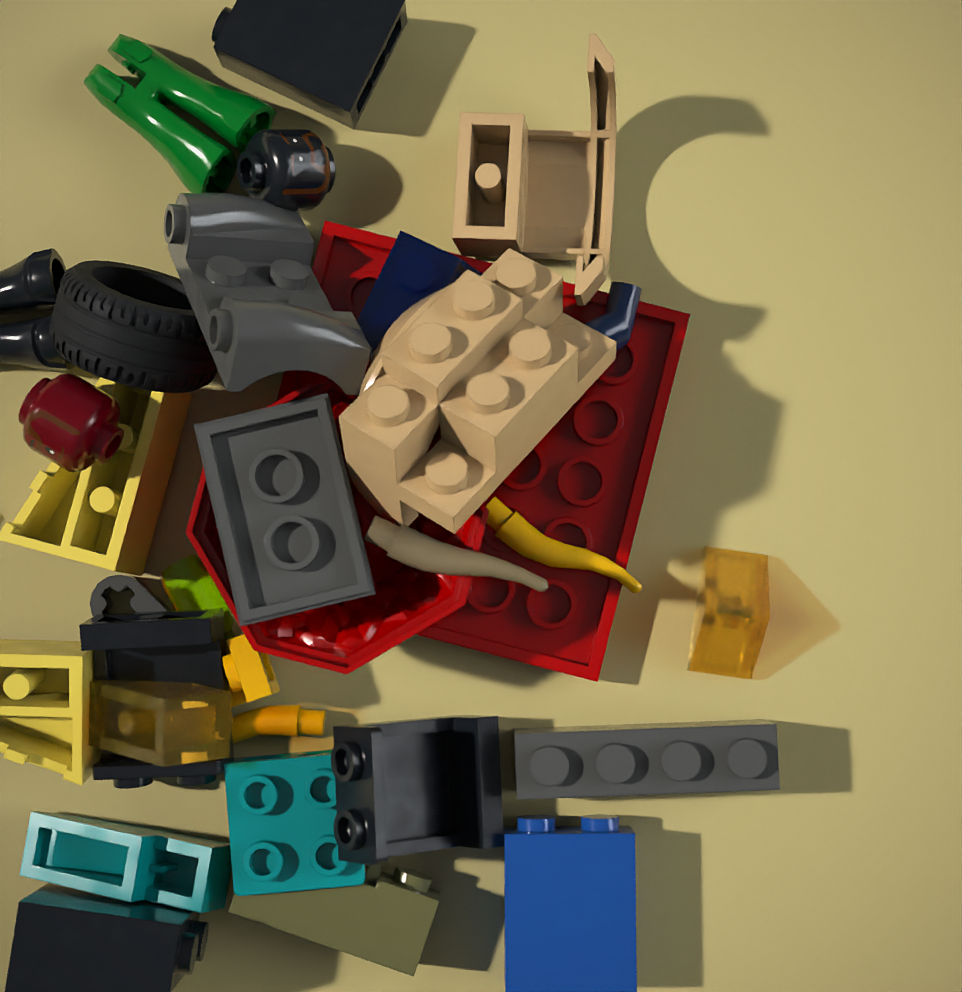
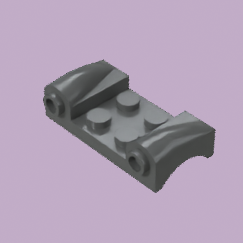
[164,193,371,395]

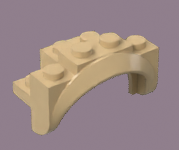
[339,248,617,534]

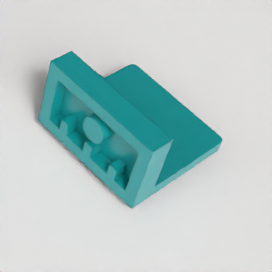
[224,749,366,896]

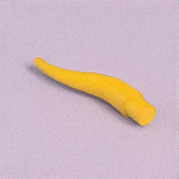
[486,496,642,593]
[231,705,326,744]

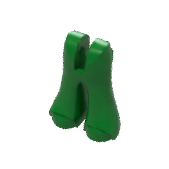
[84,34,276,193]

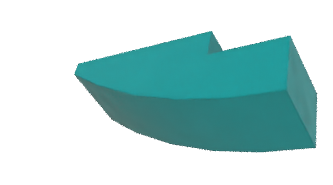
[19,811,232,913]

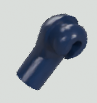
[585,281,642,351]

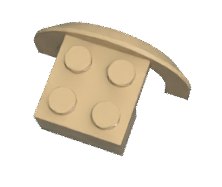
[452,33,617,306]

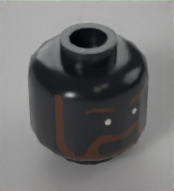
[237,129,336,211]

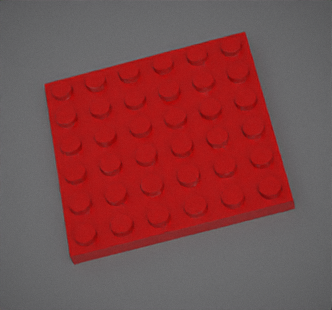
[277,220,690,682]

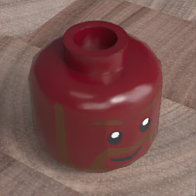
[18,374,124,472]

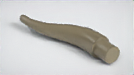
[363,515,548,592]

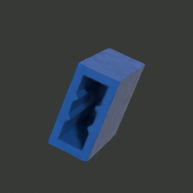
[503,814,637,992]

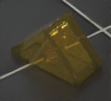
[687,546,770,680]

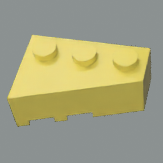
[0,377,192,576]
[0,639,99,786]

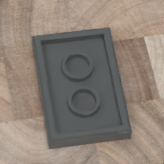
[194,393,376,626]

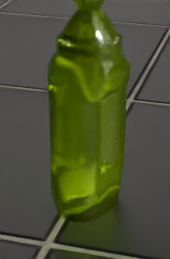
[161,554,235,654]

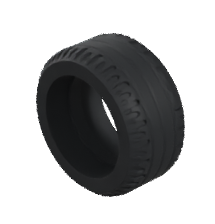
[49,260,218,393]

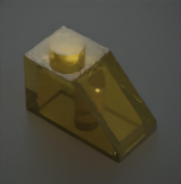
[89,680,233,767]

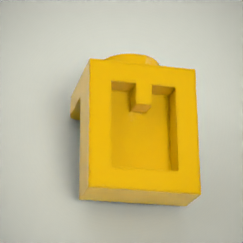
[222,634,281,708]

